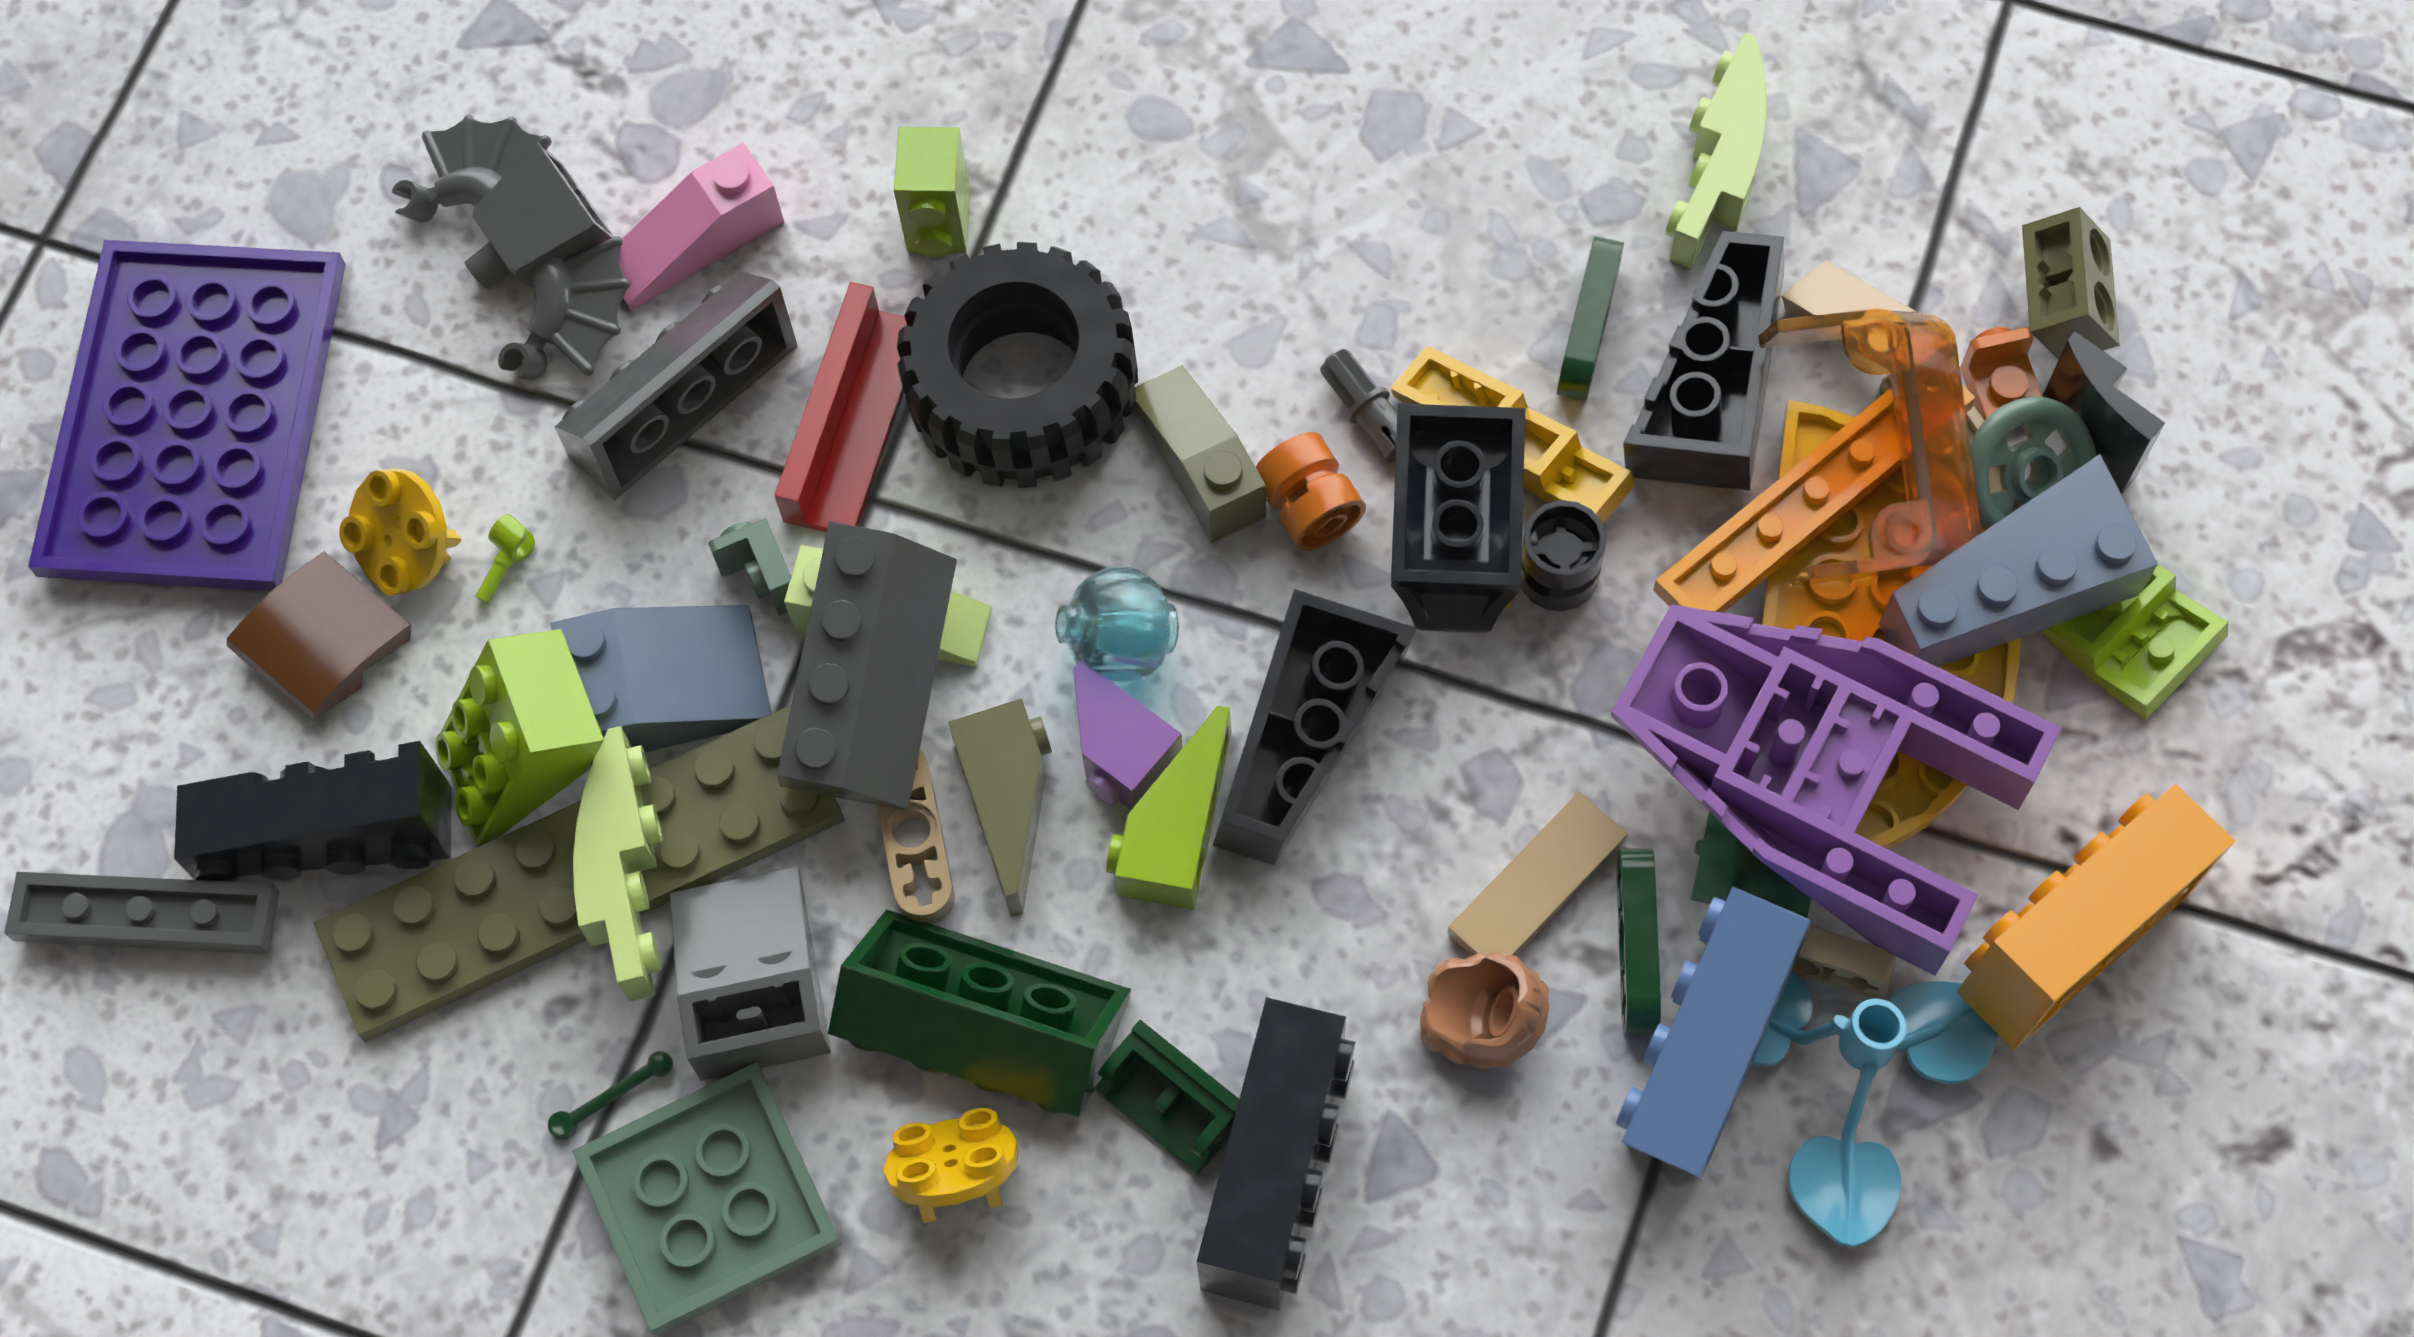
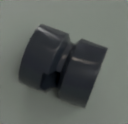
[1521,500,1606,612]

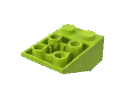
[435,629,604,848]

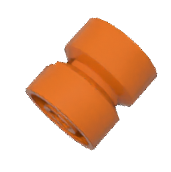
[1256,432,1366,551]

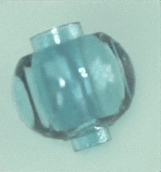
[1055,566,1179,686]

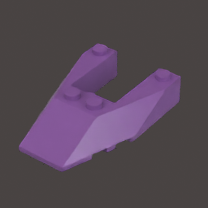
[1611,604,2062,976]

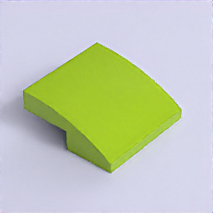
[2042,564,2229,720]

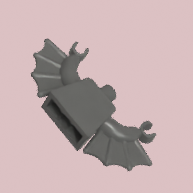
[392,114,631,380]

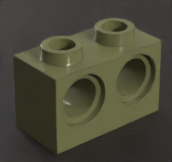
[2022,207,2120,360]

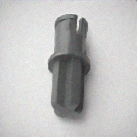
[1320,349,1397,463]

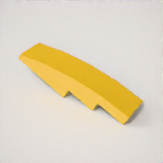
[1390,345,1635,524]

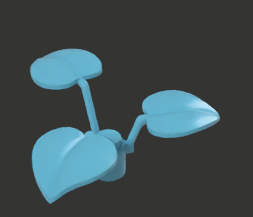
[1751,972,1998,1248]

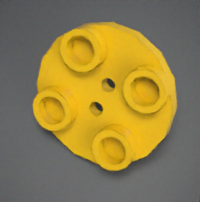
[339,468,462,595]
[883,1108,1019,1223]

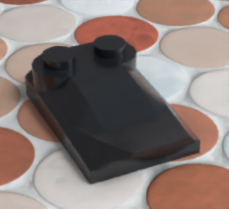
[1391,403,1525,633]

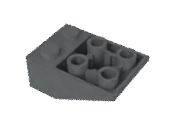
[670,866,831,1081]

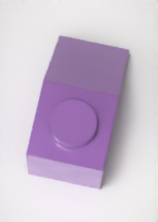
[1073,659,1183,810]

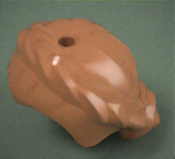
[1420,952,1549,1069]

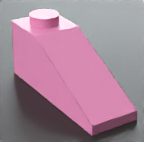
[620,143,784,311]

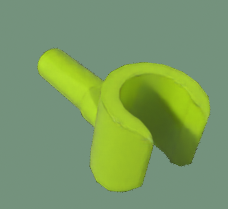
[474,514,535,604]

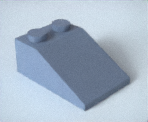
[550,605,772,765]

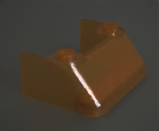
[1758,308,1981,587]

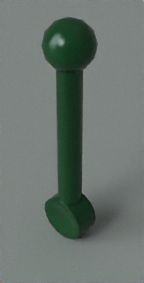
[548,1051,673,1140]

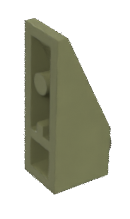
[1134,365,1266,543]
[948,698,1052,917]

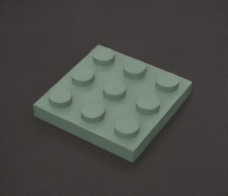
[572,1062,842,1337]

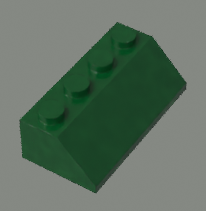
[827,909,1131,1117]

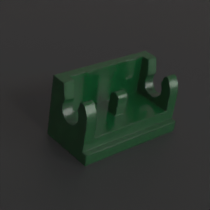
[1095,1019,1239,1175]

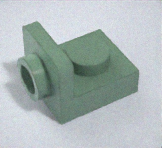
[708,518,791,615]

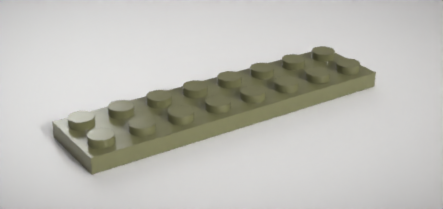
[313,705,845,1042]

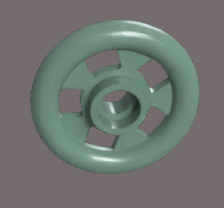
[1963,397,2097,530]

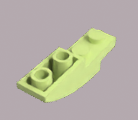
[1665,32,1766,269]
[573,726,663,1001]

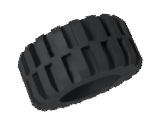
[897,242,1138,488]

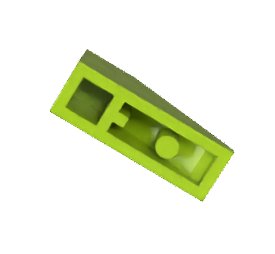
[1106,705,1232,910]

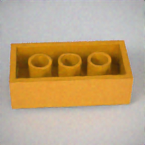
[1956,783,2235,1050]

